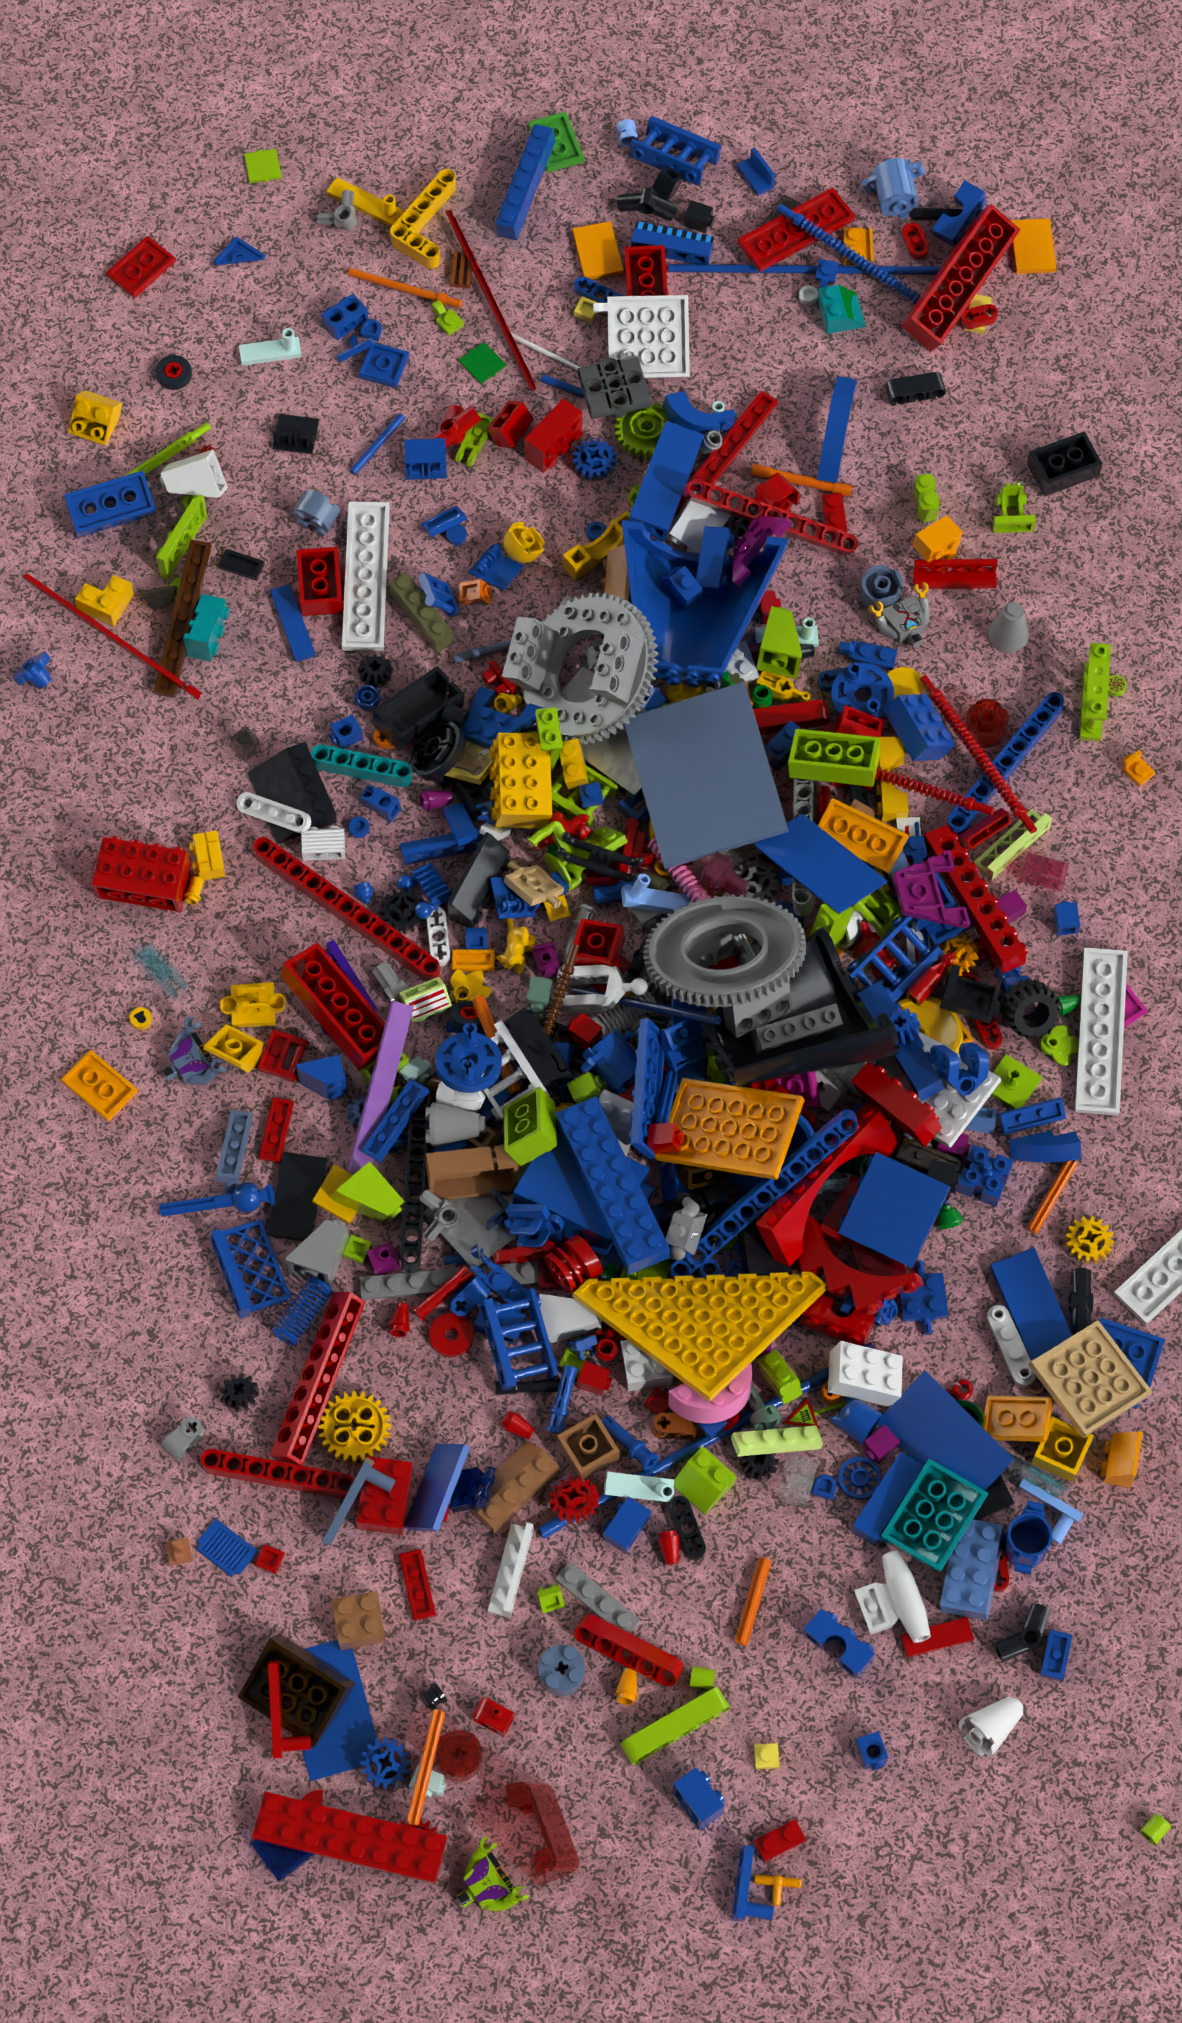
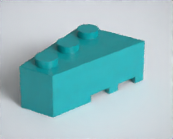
[183,594,230,662]

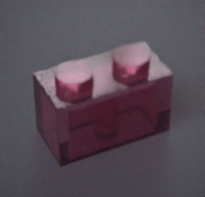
[1020,853,1069,892]

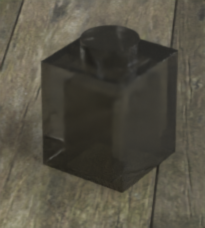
[230,725,261,763]

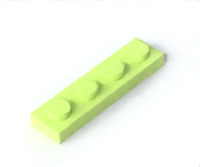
[731,1426,823,1456]

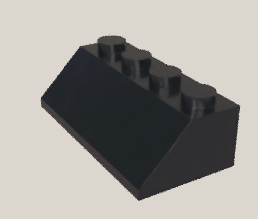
[448,832,512,928]

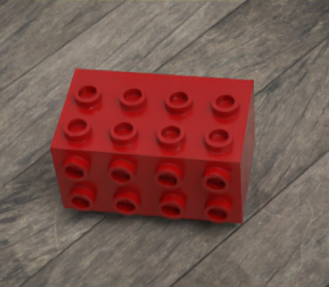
[92,836,192,912]

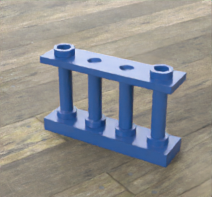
[629,116,722,186]
[846,915,944,1002]
[478,1288,559,1391]

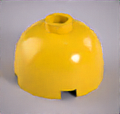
[503,522,545,563]

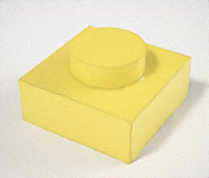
[574,296,598,323]
[754,1743,780,1769]

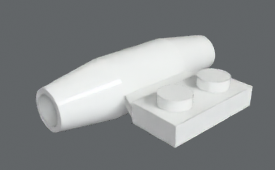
[854,1551,931,1643]

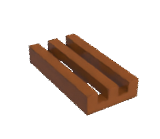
[450,250,474,288]

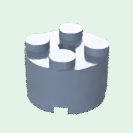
[292,489,340,536]
[860,565,903,611]
[538,1645,585,1697]

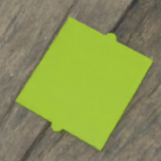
[244,149,282,183]

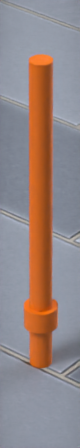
[348,268,462,308]

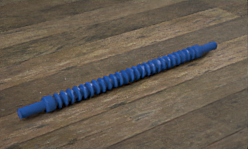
[777,204,921,304]

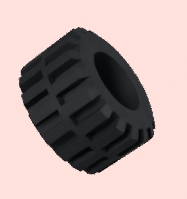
[1000,979,1061,1039]

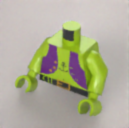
[457,1836,529,1911]

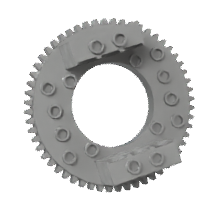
[502,593,658,745]
[643,894,806,1038]

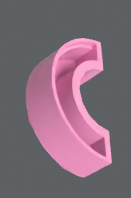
[668,1363,752,1423]

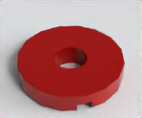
[429,1313,474,1358]

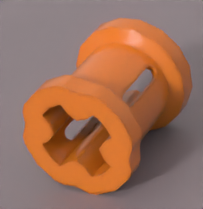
[821,1382,841,1406]

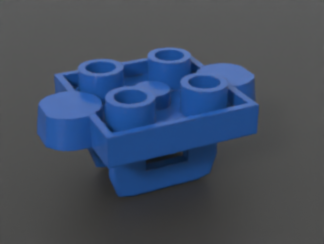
[504,1204,565,1247]

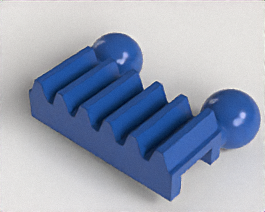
[397,862,452,919]

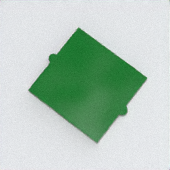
[459,342,507,384]

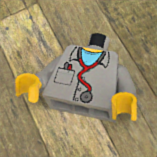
[868,582,930,648]

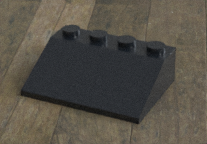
[248,742,337,844]

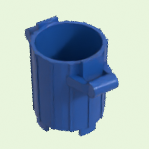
[581,1029,637,1095]
[1003,1501,1053,1575]

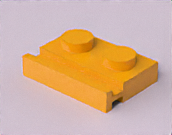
[843,227,874,265]

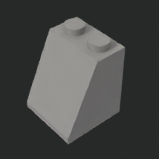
[286,1219,349,1288]

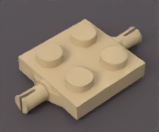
[504,860,564,908]

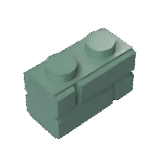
[527,976,553,1021]

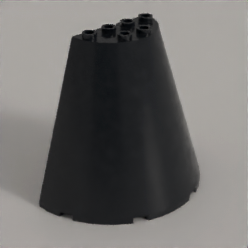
[700,927,900,1087]

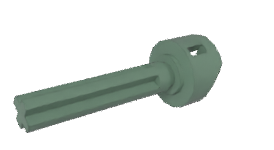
[747,1383,782,1431]

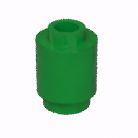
[751,685,773,709]

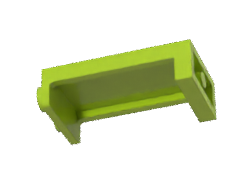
[527,707,563,773]

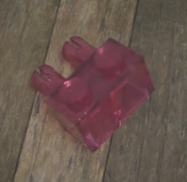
[700,852,749,897]

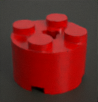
[754,473,800,517]

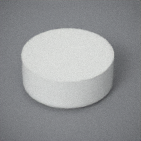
[799,285,818,306]

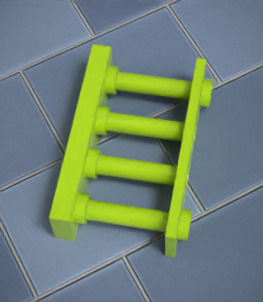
[1079,642,1111,742]
[551,755,618,829]

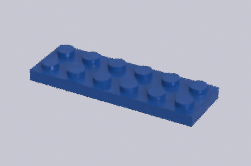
[629,1018,664,1159]

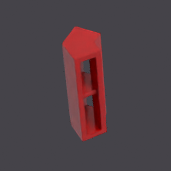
[958,808,1012,850]

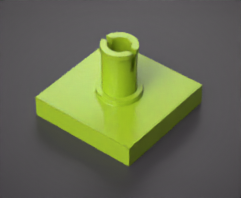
[991,1054,1043,1109]

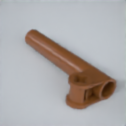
[651,1376,696,1440]

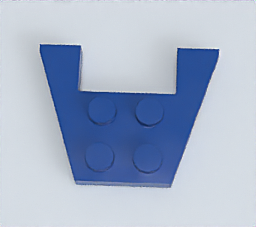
[462,686,543,749]

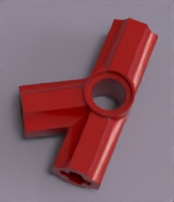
[429,404,482,448]

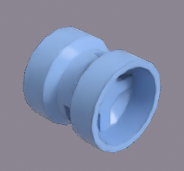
[616,119,639,147]

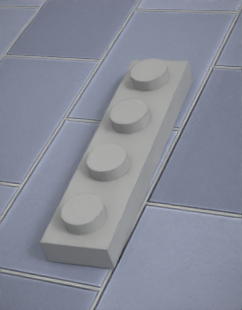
[555,1562,640,1633]

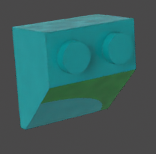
[818,285,866,334]

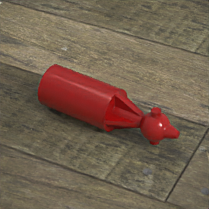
[905,951,955,1006]

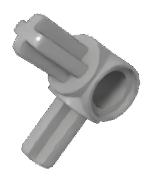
[317,190,357,230]
[419,1189,459,1241]

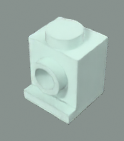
[399,1056,433,1085]
[409,1765,447,1798]

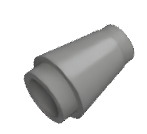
[699,431,722,455]

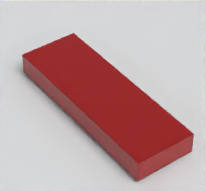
[258,1097,295,1163]
[399,1549,436,1621]
[901,1617,974,1658]

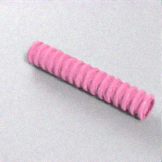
[648,837,711,903]

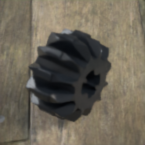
[358,652,393,688]
[220,1372,259,1412]
[740,1453,779,1482]

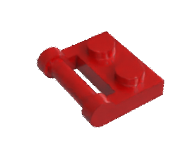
[258,1029,310,1083]

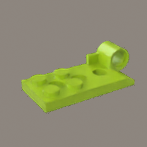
[156,494,207,580]

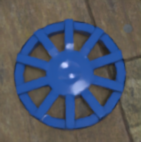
[838,1457,881,1499]

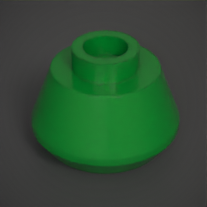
[933,1204,963,1230]

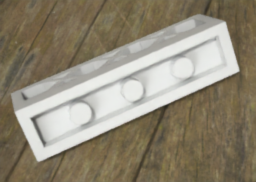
[488,1523,534,1618]

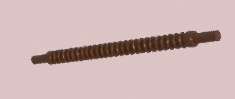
[519,944,580,1094]

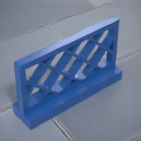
[210,1219,291,1318]

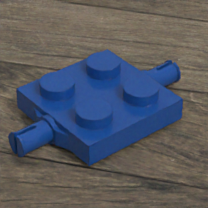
[900,1260,948,1335]

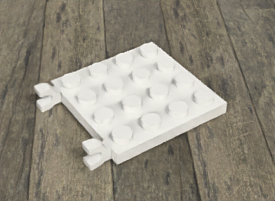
[593,295,690,378]

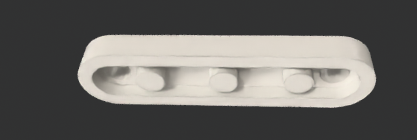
[237,792,311,833]
[987,1305,1036,1388]

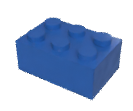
[883,694,956,761]

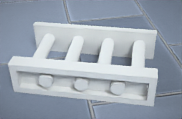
[467,1020,550,1122]

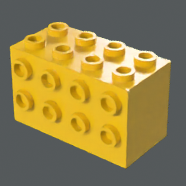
[489,733,552,828]

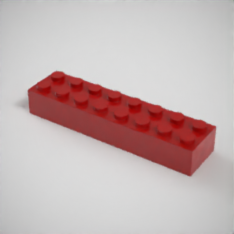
[901,204,1021,352]

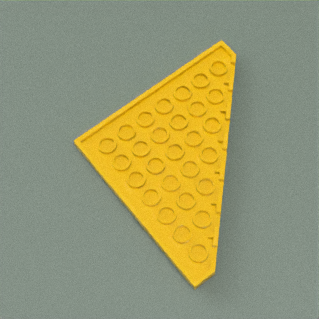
[573,1272,828,1402]

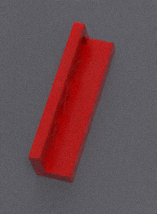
[913,559,998,589]

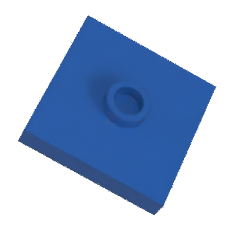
[358,343,410,388]

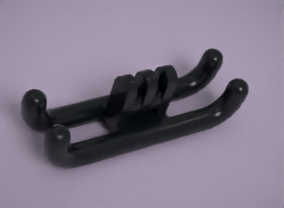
[557,832,644,882]

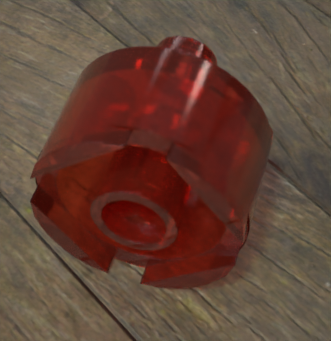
[964,699,1009,748]
[435,1730,483,1782]

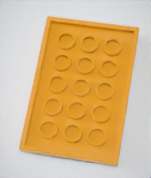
[655,1078,805,1180]

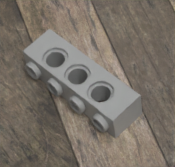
[749,1003,843,1054]

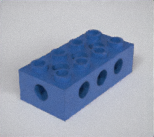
[64,471,156,538]

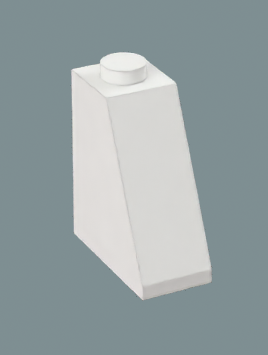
[539,1294,603,1343]

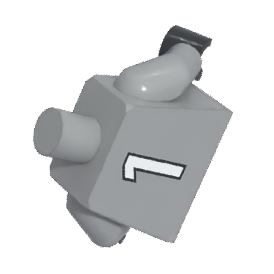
[666,1191,707,1260]

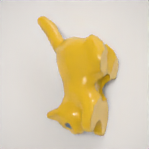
[496,918,537,974]

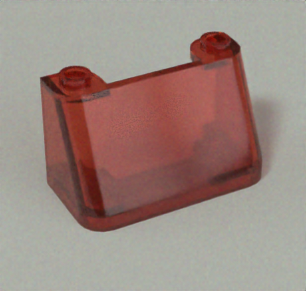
[505,1781,579,1886]

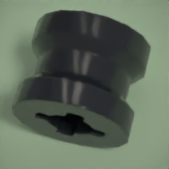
[419,1682,448,1711]

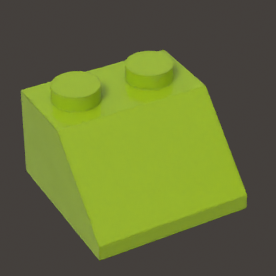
[674,1446,737,1515]

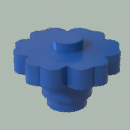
[13,651,52,690]

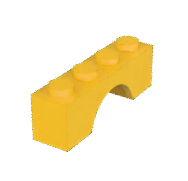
[562,510,630,581]
[876,737,909,822]

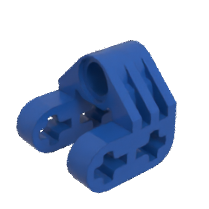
[930,1042,989,1096]

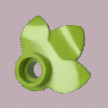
[1040,1025,1079,1066]

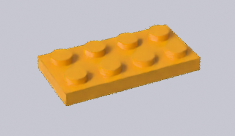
[818,798,909,874]

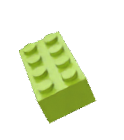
[788,729,880,787]

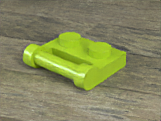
[851,887,902,937]

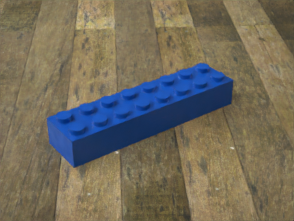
[556,1096,670,1275]

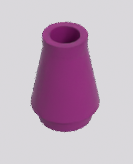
[420,790,452,811]

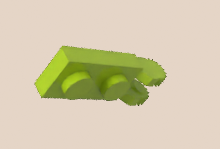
[455,412,494,467]

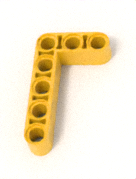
[390,169,456,269]

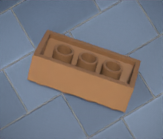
[601,544,630,602]
[462,1441,559,1535]

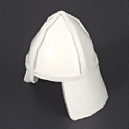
[436,1073,486,1113]

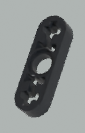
[669,1496,706,1561]

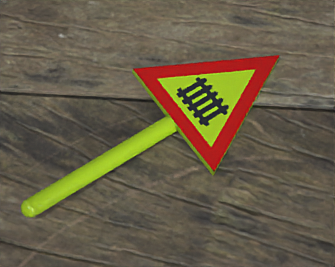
[782,1398,846,1429]

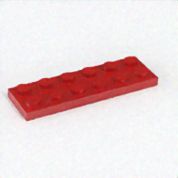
[737,188,856,272]

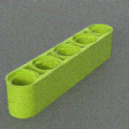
[620,1687,730,1765]

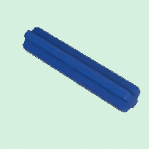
[655,1070,678,1124]

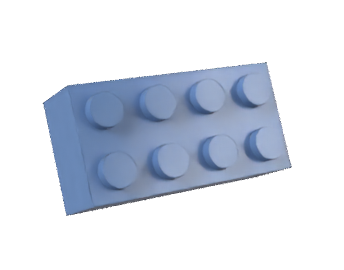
[940,1520,1005,1621]

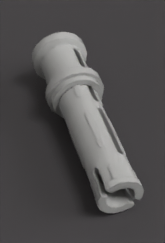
[559,904,597,966]

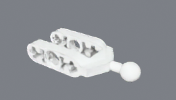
[551,965,648,1014]

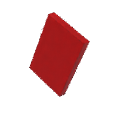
[106,236,176,299]

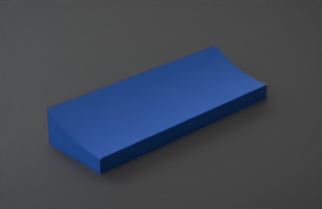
[989,1247,1073,1388]

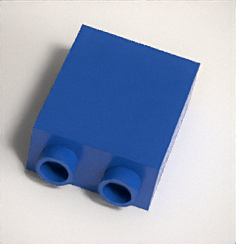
[513,1124,655,1257]

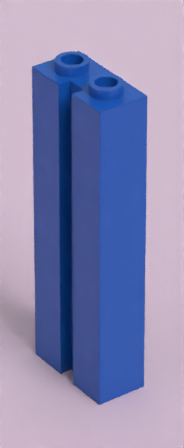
[628,421,704,541]

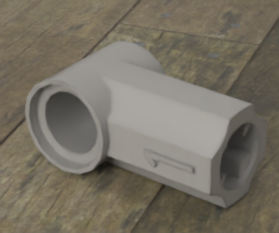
[372,962,409,1004]

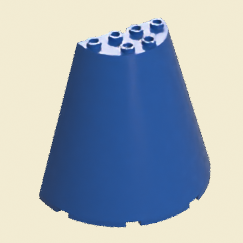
[622,520,788,688]

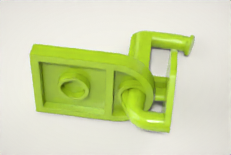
[527,821,628,892]

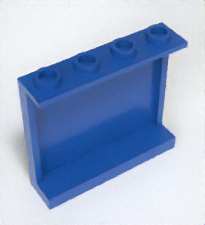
[837,1152,951,1268]

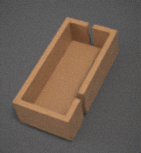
[426,1144,518,1200]

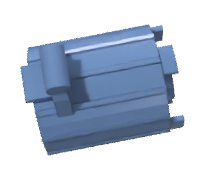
[862,158,925,219]

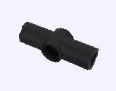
[1069,1267,1094,1335]

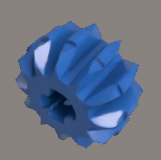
[889,1007,921,1046]

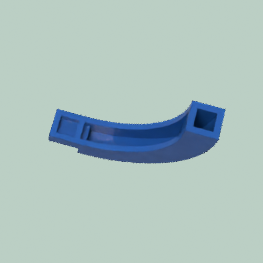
[817,376,857,483]

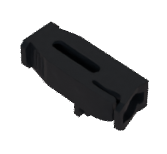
[504,1006,575,1091]

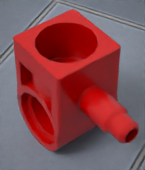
[471,1697,515,1737]

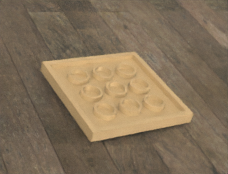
[1029,1320,1153,1438]

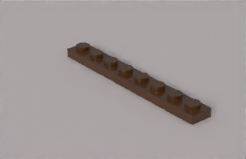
[154,540,212,698]

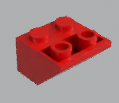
[833,705,884,737]

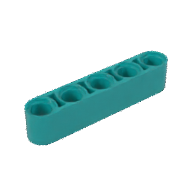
[311,745,413,787]

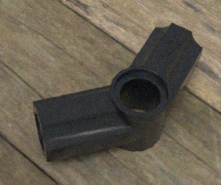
[617,187,678,221]
[994,1603,1051,1663]

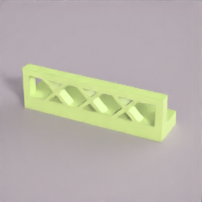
[974,809,1052,881]

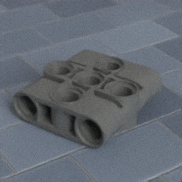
[578,356,651,419]

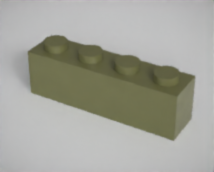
[389,572,454,654]

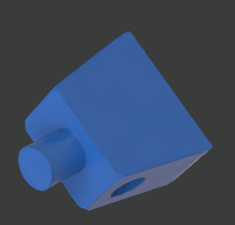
[661,566,703,611]

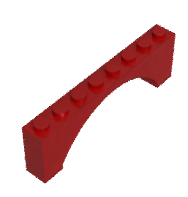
[756,1103,899,1267]

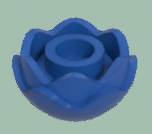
[354,685,381,710]

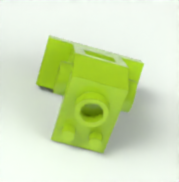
[992,483,1036,533]

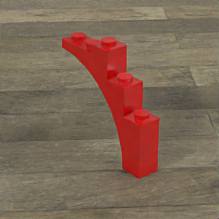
[798,1216,924,1315]

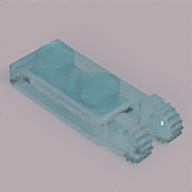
[135,943,188,998]

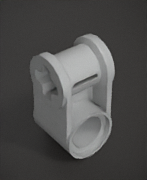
[161,1417,204,1461]

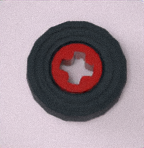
[156,355,192,390]
[450,1001,484,1032]

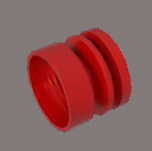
[545,1234,603,1294]

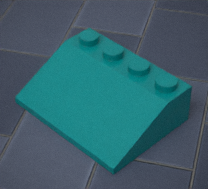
[881,1458,988,1572]

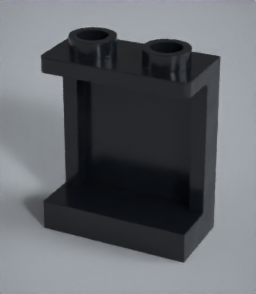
[940,964,1004,1023]

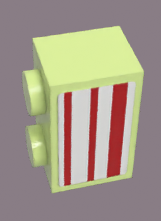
[399,977,452,1023]

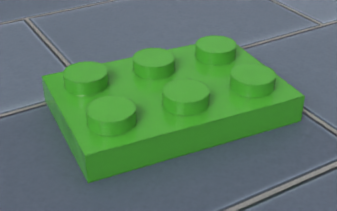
[529,112,584,173]

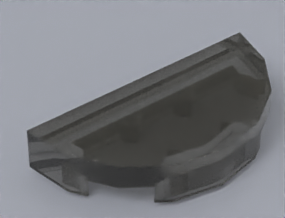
[137,585,177,610]

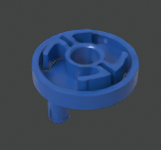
[831,662,894,719]
[436,1023,502,1093]

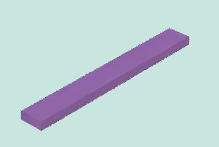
[347,1001,414,1173]

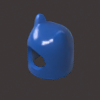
[830,1396,882,1445]

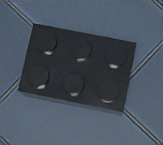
[1027,431,1103,497]

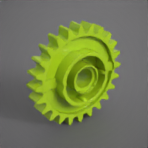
[614,401,670,460]

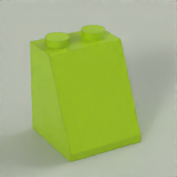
[757,606,802,679]
[330,1161,405,1223]

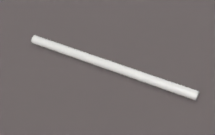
[511,333,581,371]

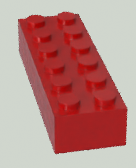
[280,942,385,1071]

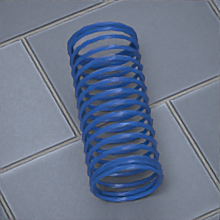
[272,1276,333,1346]

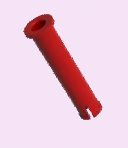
[412,1265,473,1321]

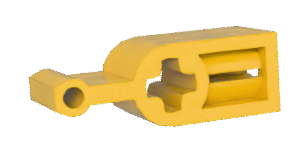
[756,671,811,703]

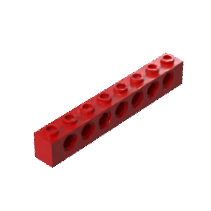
[924,825,1028,974]
[270,1292,366,1466]

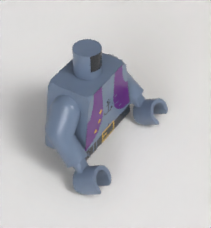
[162,1017,227,1085]

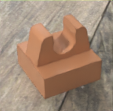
[166,1538,193,1566]

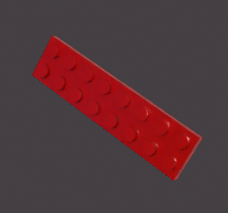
[252,1791,448,1884]

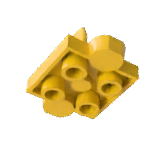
[220,982,286,1028]

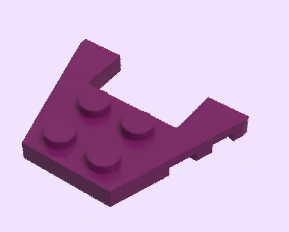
[733,516,792,587]
[892,850,970,928]

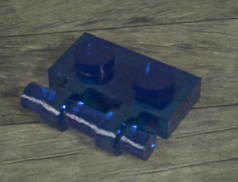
[449,1466,495,1513]

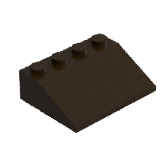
[238,1634,356,1747]

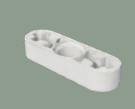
[427,906,450,966]

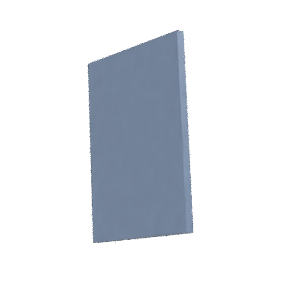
[624,681,789,869]

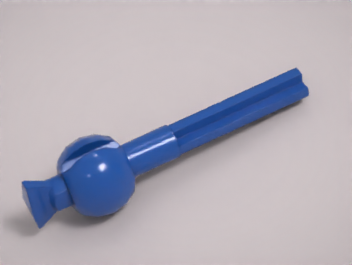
[159,1182,275,1217]

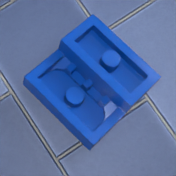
[662,1019,707,1072]

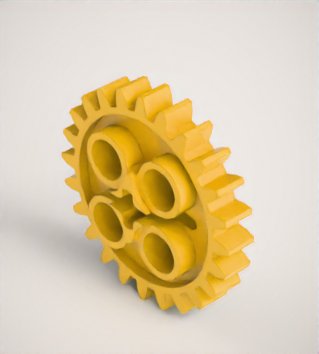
[317,1390,392,1464]

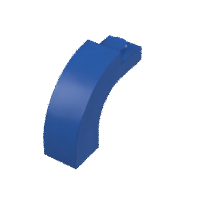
[663,391,736,435]

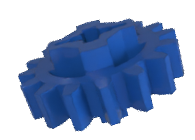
[573,438,617,481]
[360,1737,411,1790]

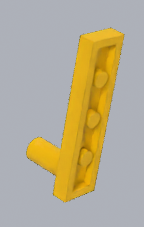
[327,177,404,227]

